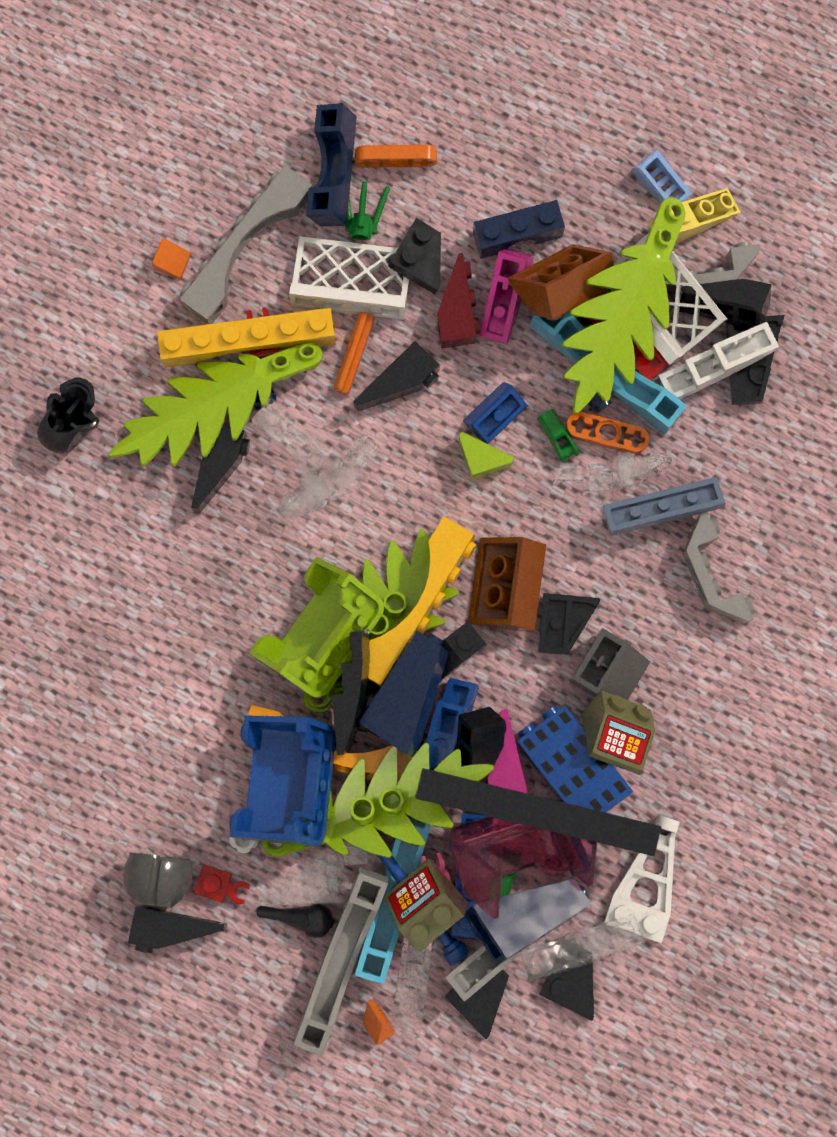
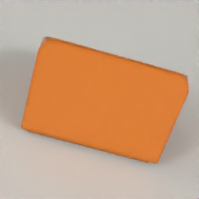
[152,238,191,279]
[363,999,395,1045]

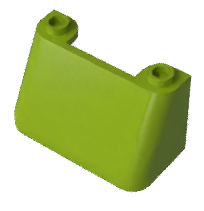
[248,557,384,698]

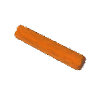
[334,312,375,394]

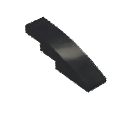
[332,629,370,755]

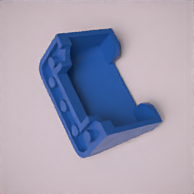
[229,715,335,846]

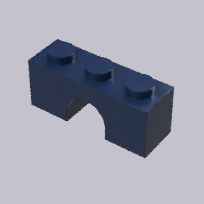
[473,200,565,259]

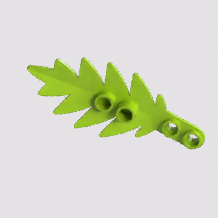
[561,198,686,414]
[109,342,323,467]
[304,529,464,714]
[261,743,494,858]

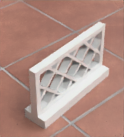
[610,234,727,365]
[289,236,409,320]

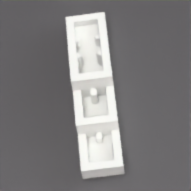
[658,322,779,399]

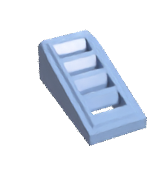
[631,150,692,203]

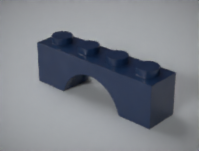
[306,103,357,227]

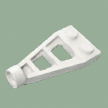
[603,814,680,943]

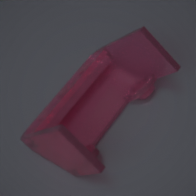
[449,817,597,919]

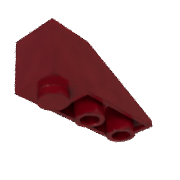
[437,253,481,349]

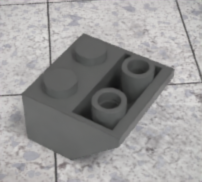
[569,628,650,700]

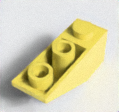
[648,188,741,244]

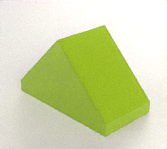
[459,432,514,480]

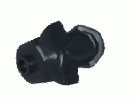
[37,377,100,454]

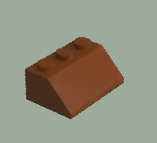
[508,244,614,320]
[468,537,547,631]

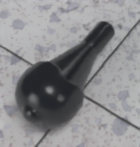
[257,903,334,938]

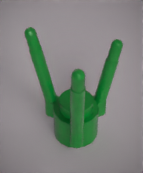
[345,181,390,240]

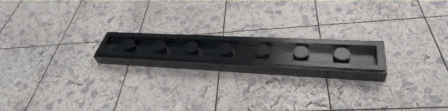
[415,768,661,857]

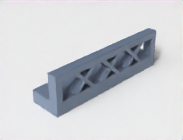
[602,477,726,536]

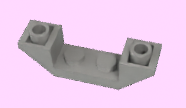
[666,242,760,295]
[682,512,755,624]

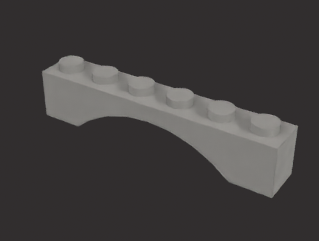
[180,165,313,324]
[293,866,388,1056]

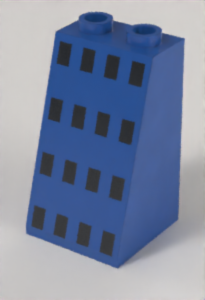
[516,705,633,812]

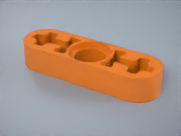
[354,145,437,168]
[566,412,650,454]

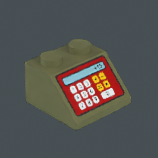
[582,690,655,775]
[384,858,469,952]

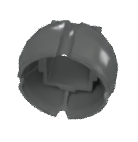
[123,852,193,908]

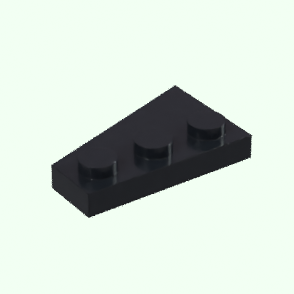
[725,315,785,405]

